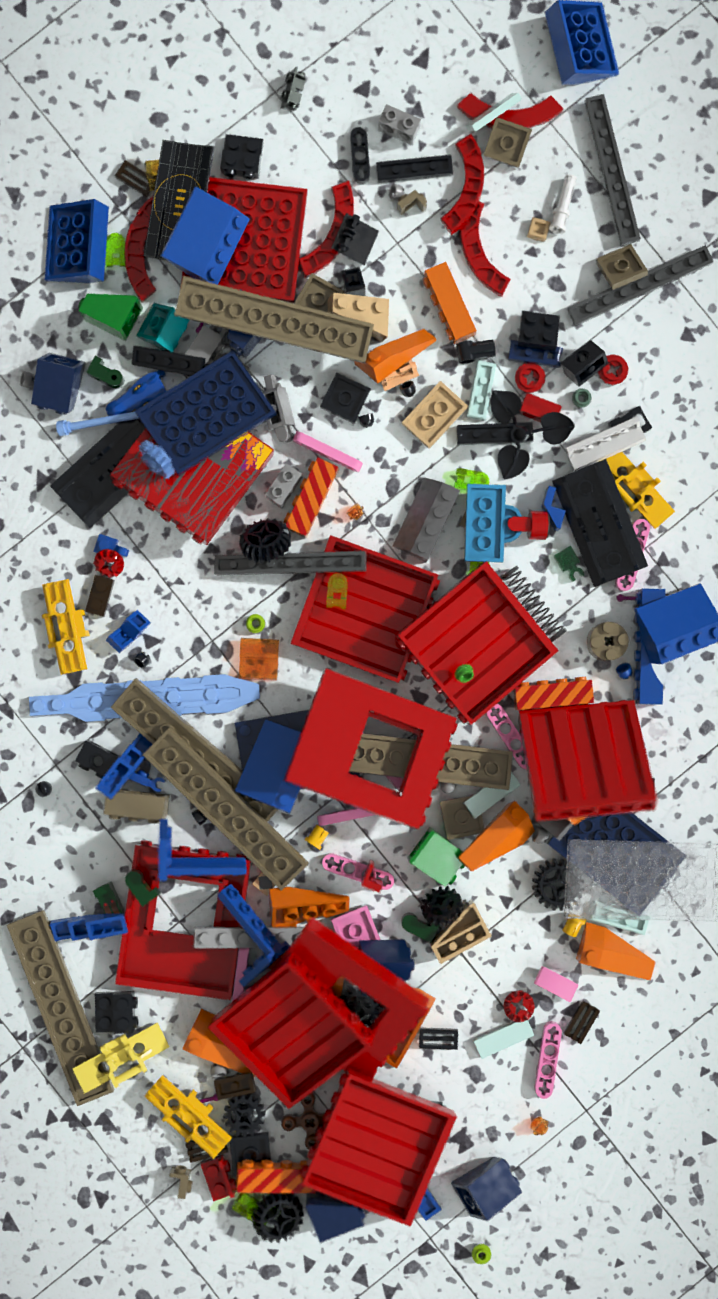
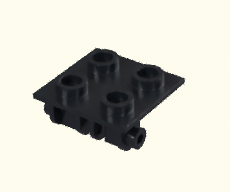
[331,213,379,266]

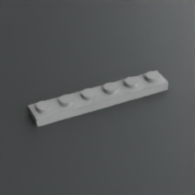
[193,927,304,948]

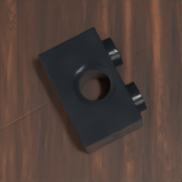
[561,340,609,387]
[75,740,121,779]

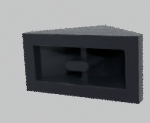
[341,267,365,296]

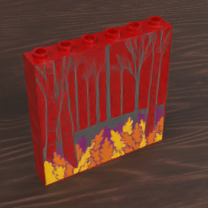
[110,428,274,546]

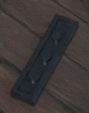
[376,154,453,183]
[132,345,206,376]
[456,422,534,445]

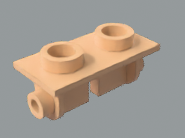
[381,359,419,391]

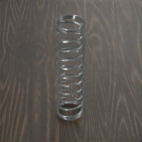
[501,566,567,642]

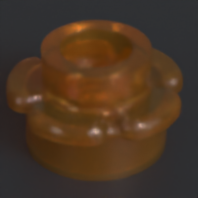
[347,503,364,520]
[530,1117,549,1136]

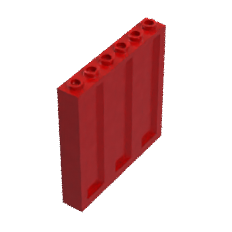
[291,535,440,683]
[395,561,559,725]
[518,700,658,821]
[208,952,375,1109]
[299,1068,457,1227]

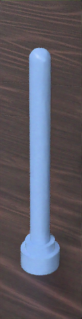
[56,412,139,436]

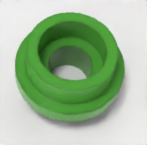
[454,664,474,683]

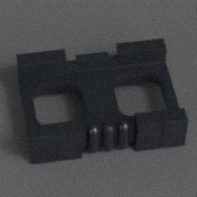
[608,406,652,433]

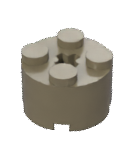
[587,622,629,661]

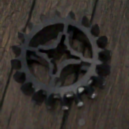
[239,518,291,564]
[532,858,584,911]
[251,1193,304,1244]

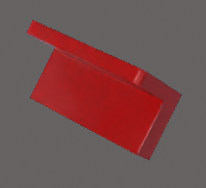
[519,393,562,423]
[361,860,383,893]

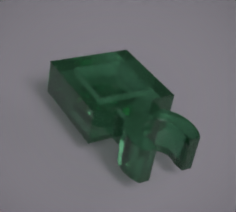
[553,546,584,582]

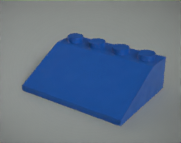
[545,0,619,85]
[161,187,250,285]
[45,199,109,283]
[634,583,718,665]
[235,719,301,814]

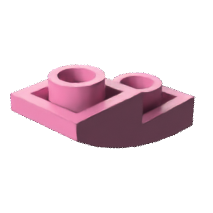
[534,966,578,1003]

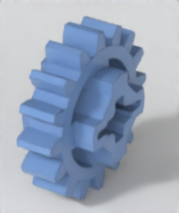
[138,440,175,479]

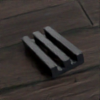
[419,1027,458,1050]

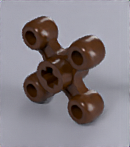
[281,1092,330,1150]

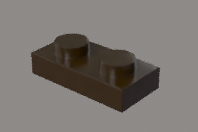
[85,575,115,617]
[214,1071,256,1100]

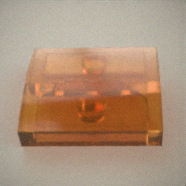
[239,638,279,681]

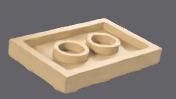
[402,381,468,449]

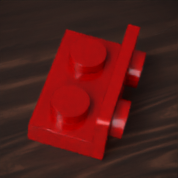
[201,1154,237,1202]

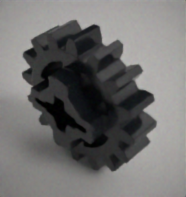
[420,886,463,927]
[340,987,379,1026]
[223,1093,266,1138]

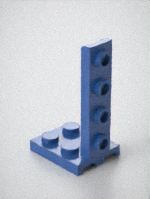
[159,819,247,881]
[218,884,290,987]

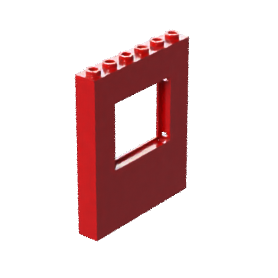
[284,669,457,829]
[115,840,251,1000]
[274,917,430,1078]

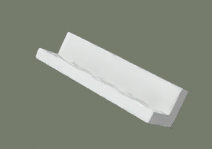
[566,416,646,471]

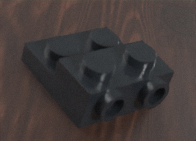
[220,134,264,180]
[95,991,138,1034]

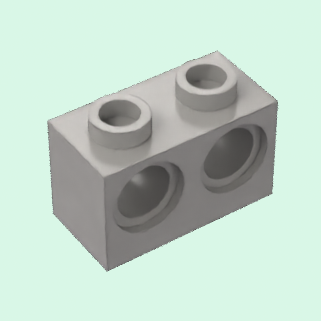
[378,104,421,145]
[265,463,303,508]

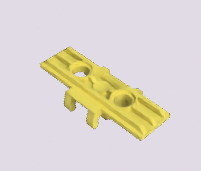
[72,1022,169,1093]

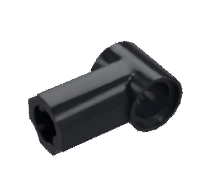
[456,339,496,364]

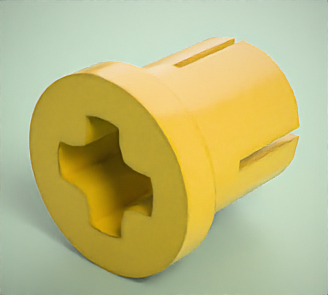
[304,824,329,850]
[562,912,586,937]

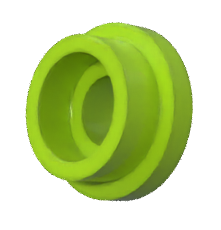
[246,614,265,633]
[472,1244,491,1264]

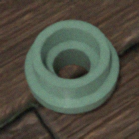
[572,388,592,408]

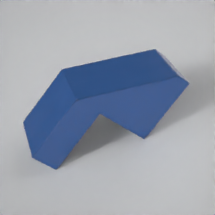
[541,486,566,531]
[106,610,151,654]

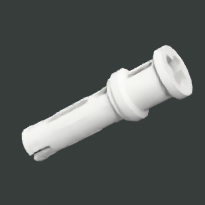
[549,174,577,234]

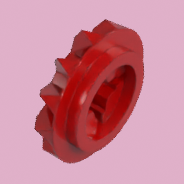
[598,354,629,386]
[515,362,545,393]
[93,549,124,578]
[504,991,535,1022]

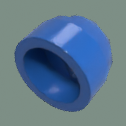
[616,663,633,679]

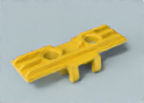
[606,452,675,529]
[41,579,90,675]
[144,1075,232,1159]

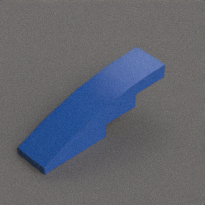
[95,734,153,800]
[50,913,128,941]

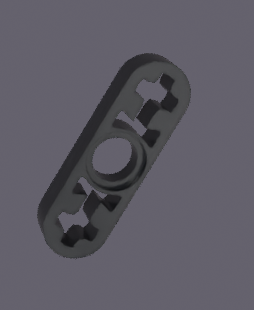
[350,127,370,185]

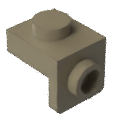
[397,189,427,215]
[169,1165,193,1199]

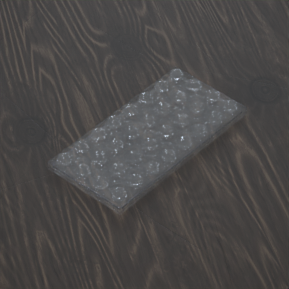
[564,839,718,922]

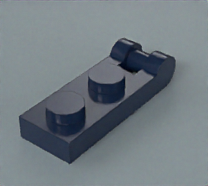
[508,340,563,368]

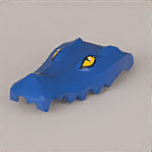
[106,370,166,424]

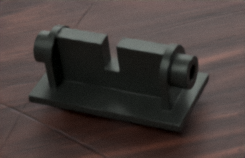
[280,66,306,111]

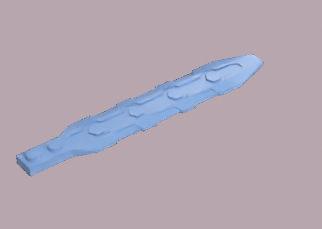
[29,674,260,722]

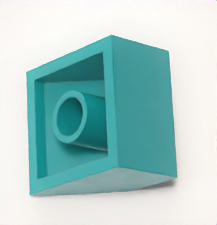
[136,303,190,352]

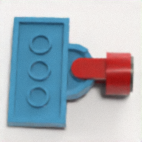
[464,484,550,563]

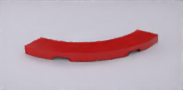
[457,93,564,129]
[441,134,484,235]
[299,180,354,279]
[124,196,157,302]
[460,201,511,297]

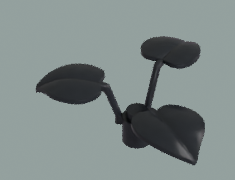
[490,390,575,479]

